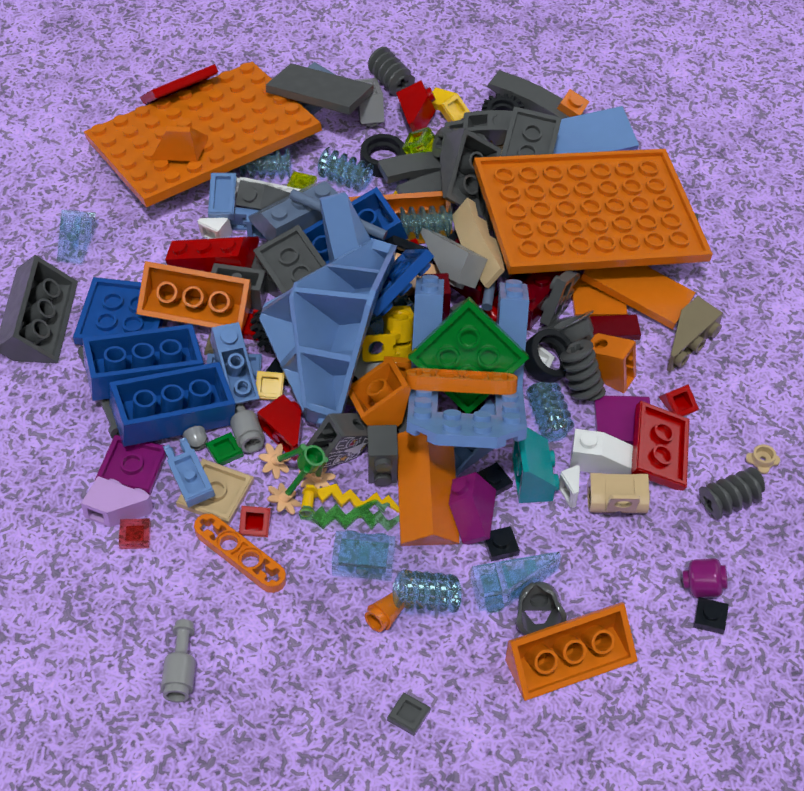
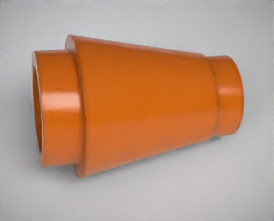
[365,590,408,632]

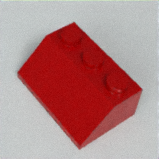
[165,236,260,272]

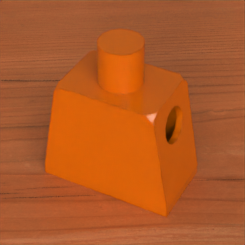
[591,333,636,393]

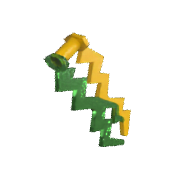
[299,483,399,532]

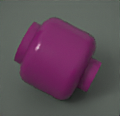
[683,558,728,598]

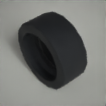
[360,134,406,178]
[524,329,572,383]

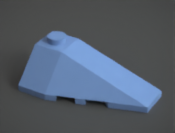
[319,192,371,263]

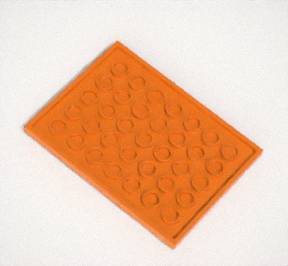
[84,62,322,208]
[473,149,713,274]

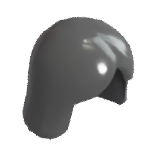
[516,581,567,635]

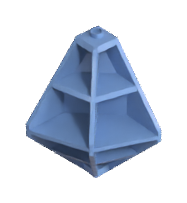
[259,238,397,428]

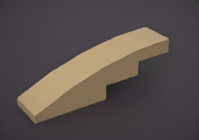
[452,198,505,289]

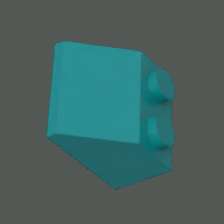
[512,427,559,503]

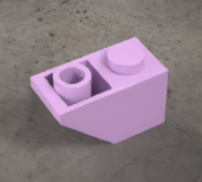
[81,476,153,527]

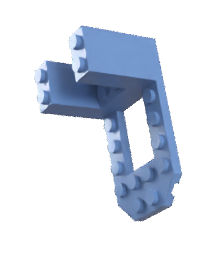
[406,275,529,449]

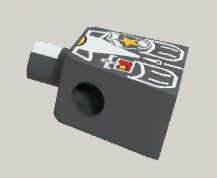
[306,413,367,469]

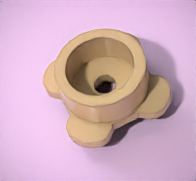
[746,444,780,474]

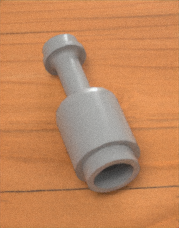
[230,403,265,453]
[161,619,196,703]

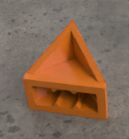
[150,126,208,162]

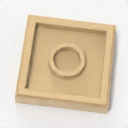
[176,458,254,525]

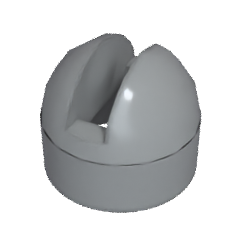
[183,426,207,450]

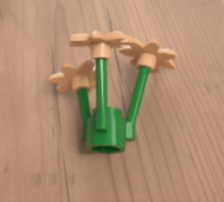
[258,443,336,515]

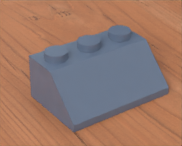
[248,181,338,241]

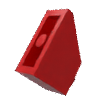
[396,80,436,138]
[257,394,302,461]

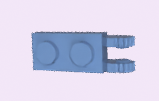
[163,437,215,508]

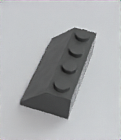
[0,255,78,364]

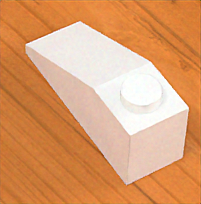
[570,429,633,474]

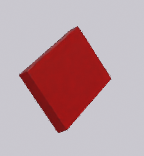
[140,64,218,104]
[631,401,690,491]

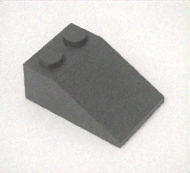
[440,128,502,218]

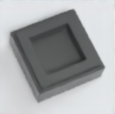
[387,692,431,736]

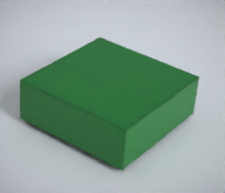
[205,432,244,465]

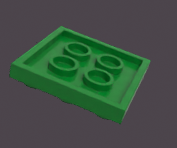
[408,297,529,414]

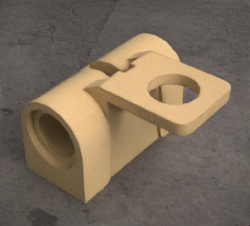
[587,473,650,514]

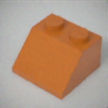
[349,356,411,427]

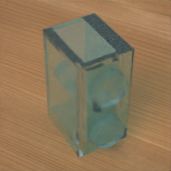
[332,530,396,581]

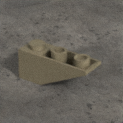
[667,296,723,372]

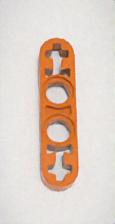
[406,368,518,395]
[194,513,286,593]

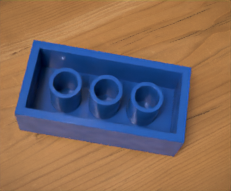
[303,187,408,264]
[82,324,204,401]
[109,362,236,447]

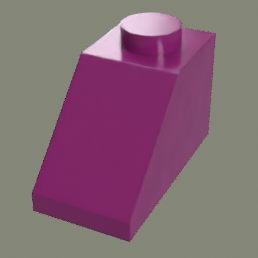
[449,472,496,545]

